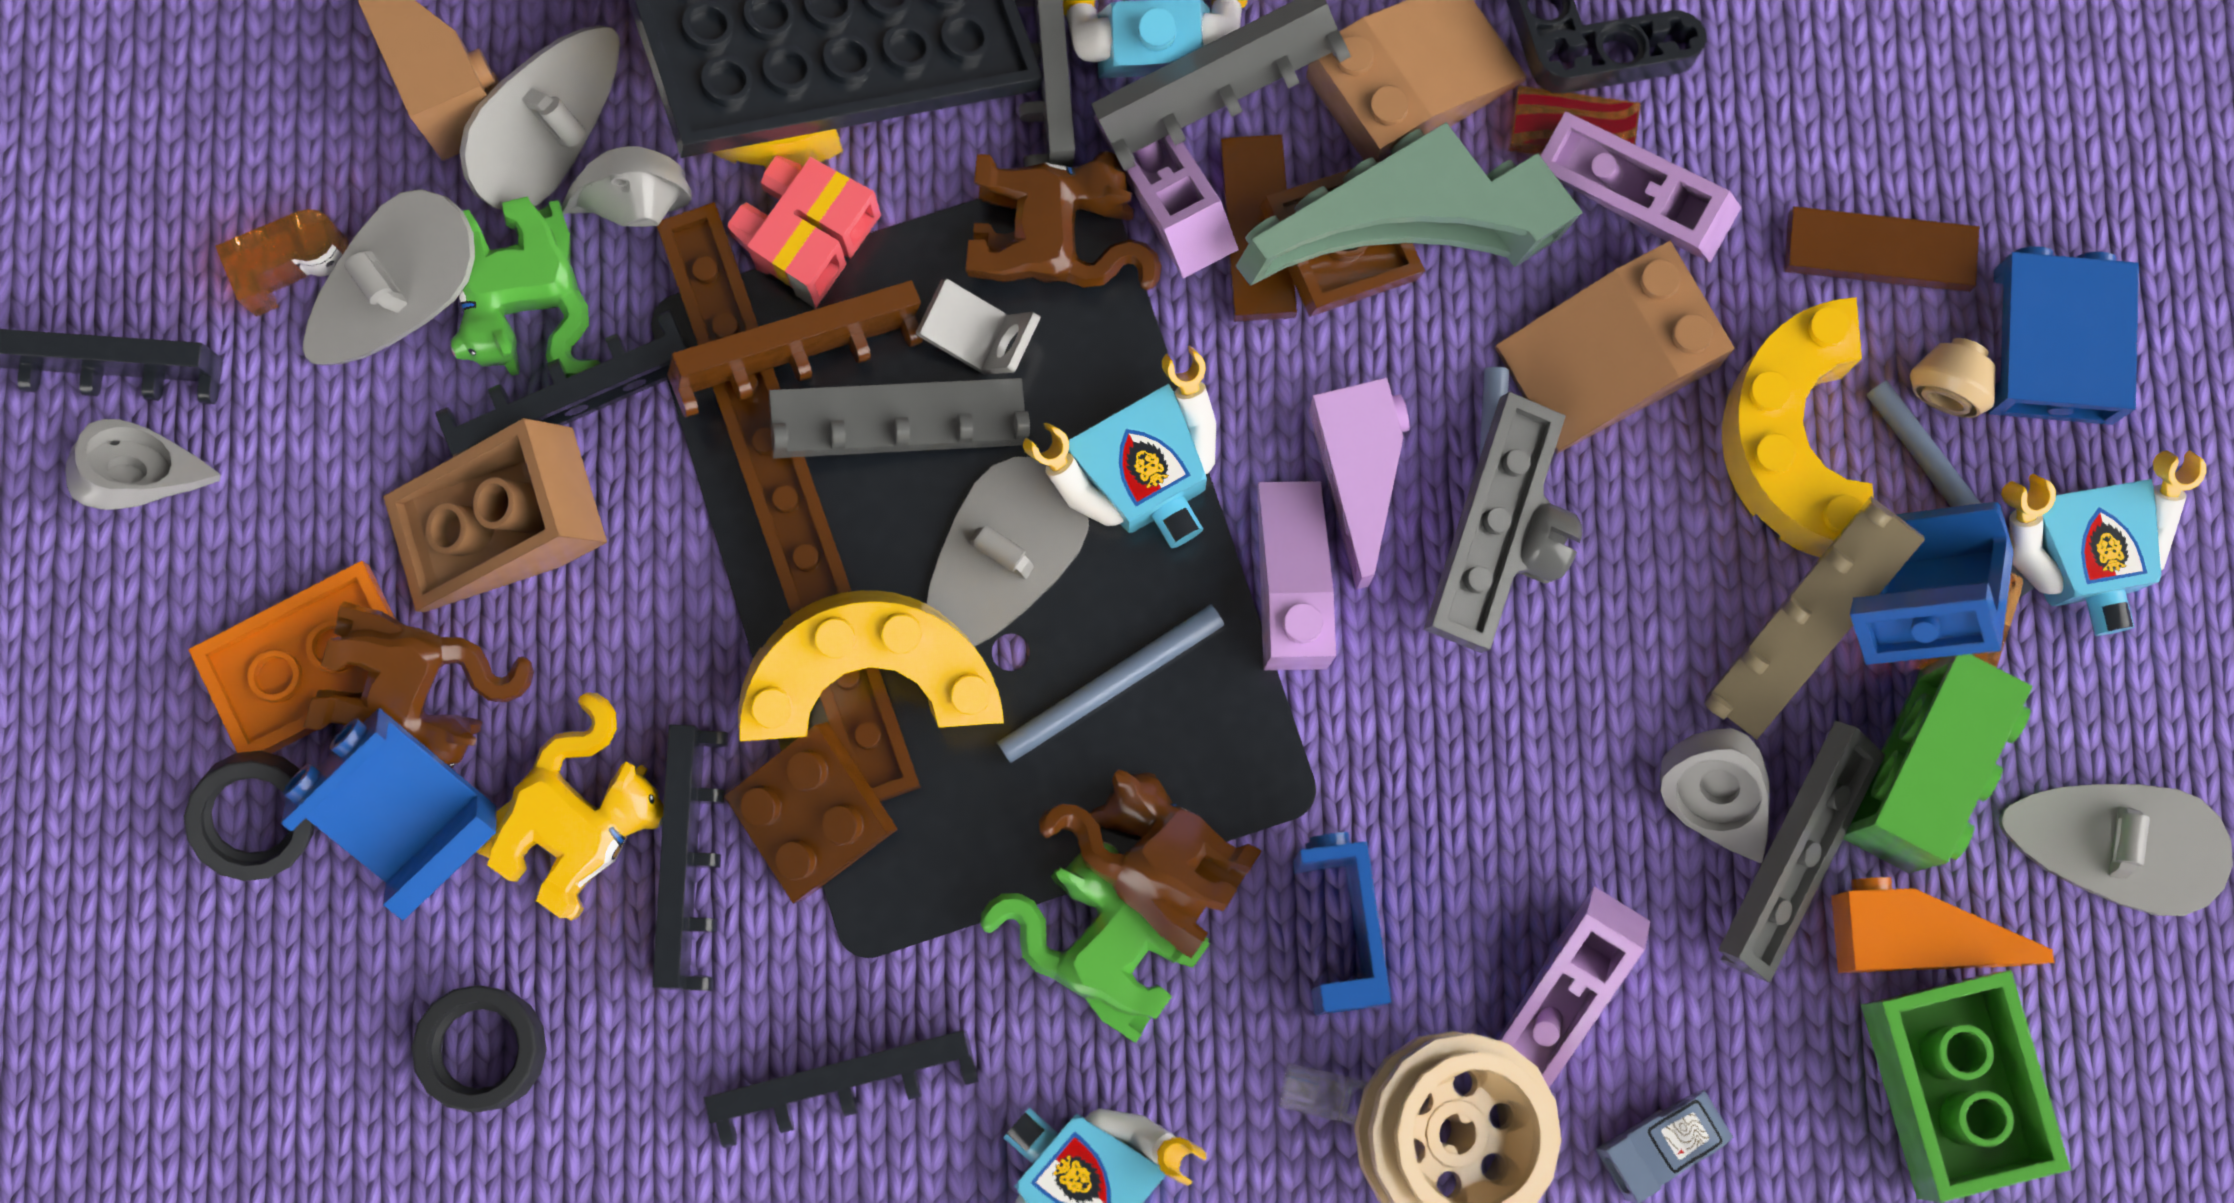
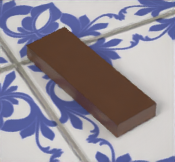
[1220,134,1297,322]
[1784,206,1980,292]

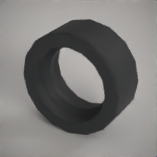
[184,751,315,881]
[411,985,547,1112]

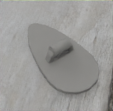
[460,25,620,210]
[303,189,475,365]
[927,457,1089,646]
[1999,784,2233,916]

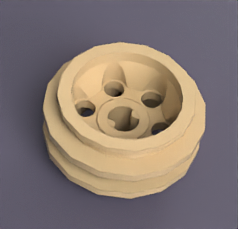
[1354,1031,1561,1203]

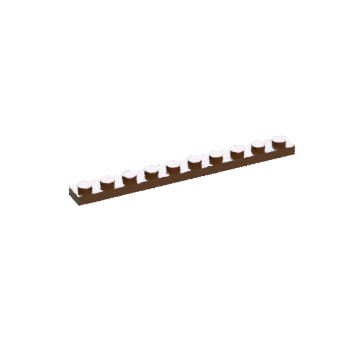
[657,202,921,802]

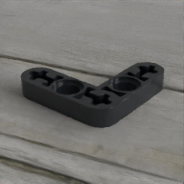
[1506,0,1707,94]

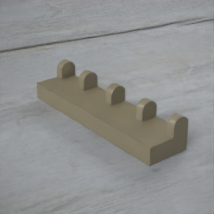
[1704,497,1925,740]

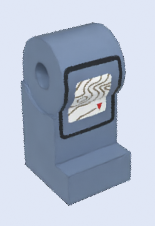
[1596,1089,1733,1203]

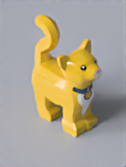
[476,692,664,921]

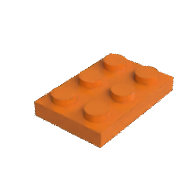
[188,561,395,754]

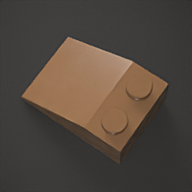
[358,0,500,161]
[1306,0,1527,163]
[1495,240,1735,454]
[383,418,607,612]

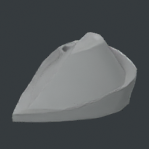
[562,146,692,227]
[65,419,221,510]
[1660,728,1769,864]

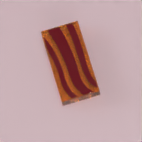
[1508,85,1641,155]

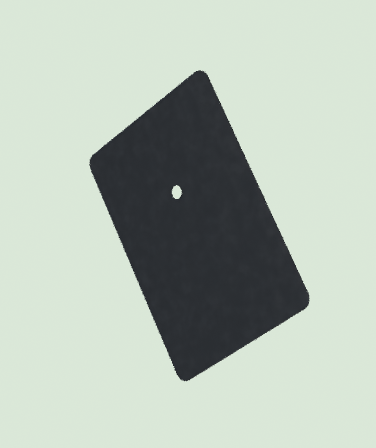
[651,198,1316,958]

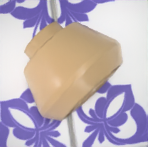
[1909,338,1996,418]

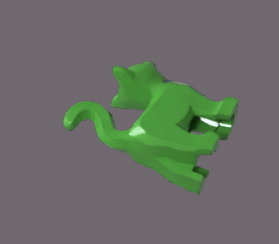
[451,196,601,377]
[980,842,1210,1043]

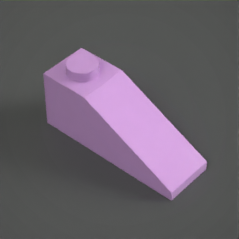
[1541,111,1741,262]
[1093,115,1238,279]
[1309,378,1410,589]
[1257,481,1336,670]
[1498,886,1651,1088]

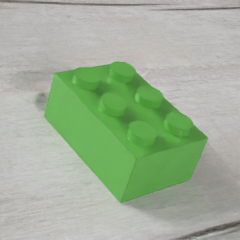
[1843,654,2033,873]
[1861,970,2071,1203]

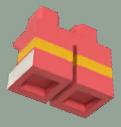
[727,156,881,309]

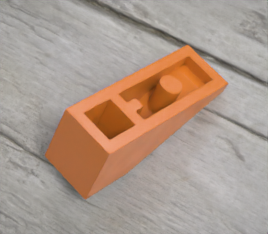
[1831,877,2054,973]

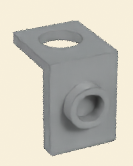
[916,279,1041,375]

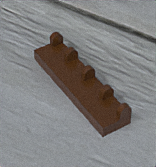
[667,280,923,417]

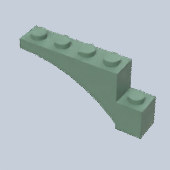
[1236,122,1582,286]

